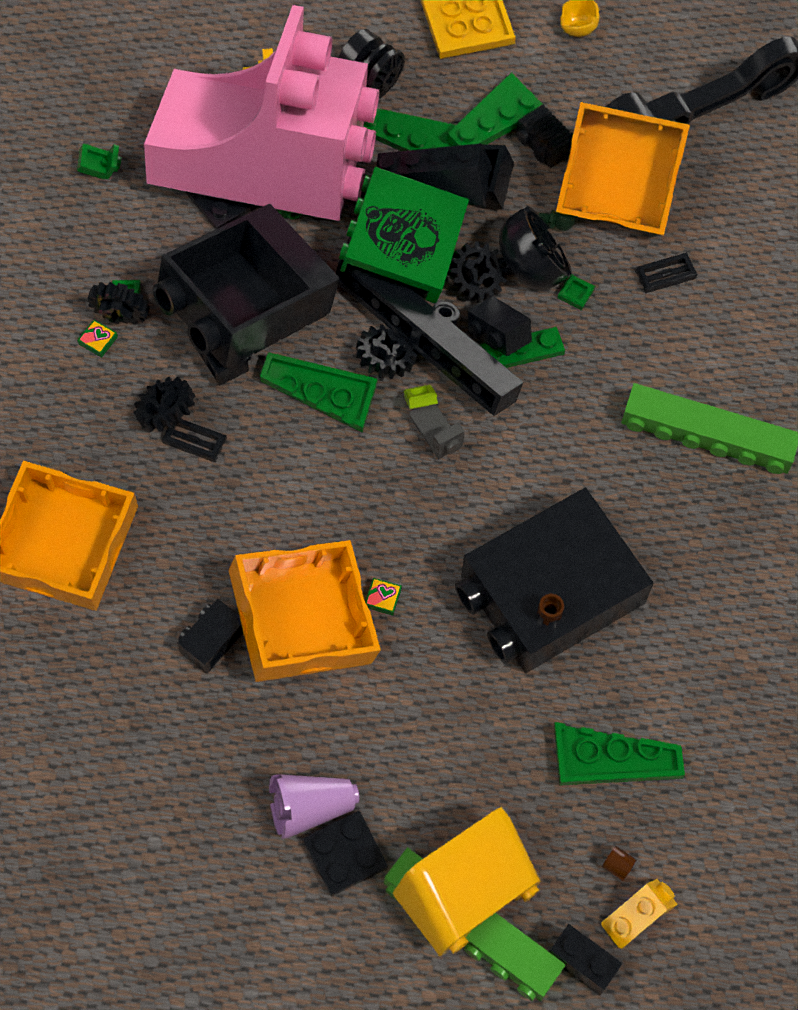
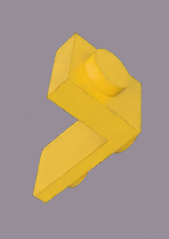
[601,879,678,949]

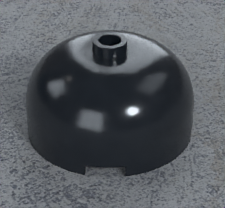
[499,206,572,290]

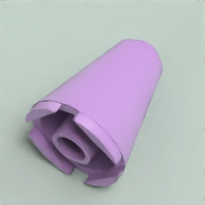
[269,774,359,839]

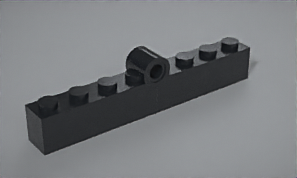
[336,260,524,416]

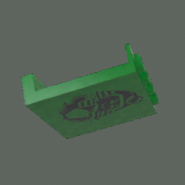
[338,167,469,303]

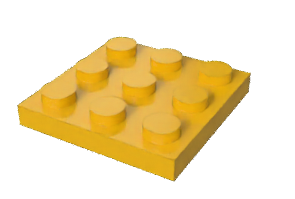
[421,0,516,59]

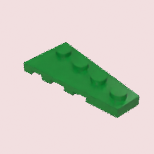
[446,72,542,146]
[364,108,456,151]
[260,352,378,433]
[554,722,685,785]

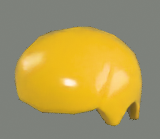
[560,0,600,37]

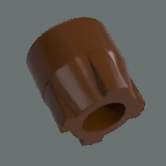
[537,594,564,625]
[602,846,637,881]

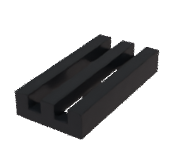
[635,252,697,294]
[162,419,227,463]

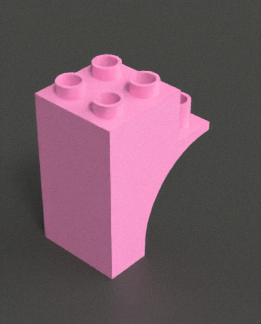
[144,5,379,221]

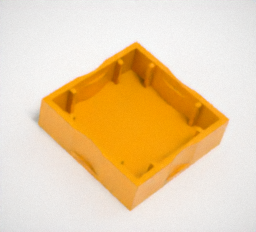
[556,102,690,235]
[0,460,138,611]
[228,540,381,682]

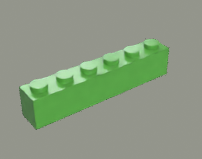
[621,383,798,474]
[384,847,566,1002]

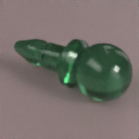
[539,209,575,231]

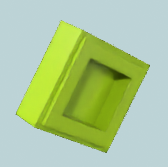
[403,384,438,409]

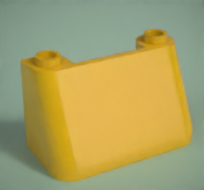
[392,807,541,957]

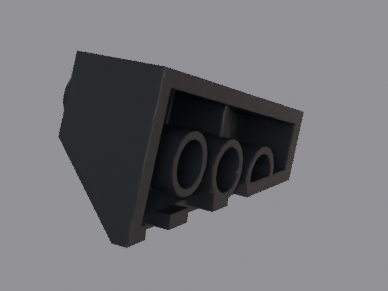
[376,143,491,209]

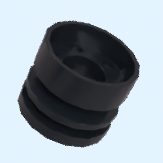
[338,29,405,99]

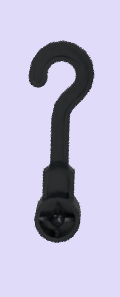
[605,37,798,124]

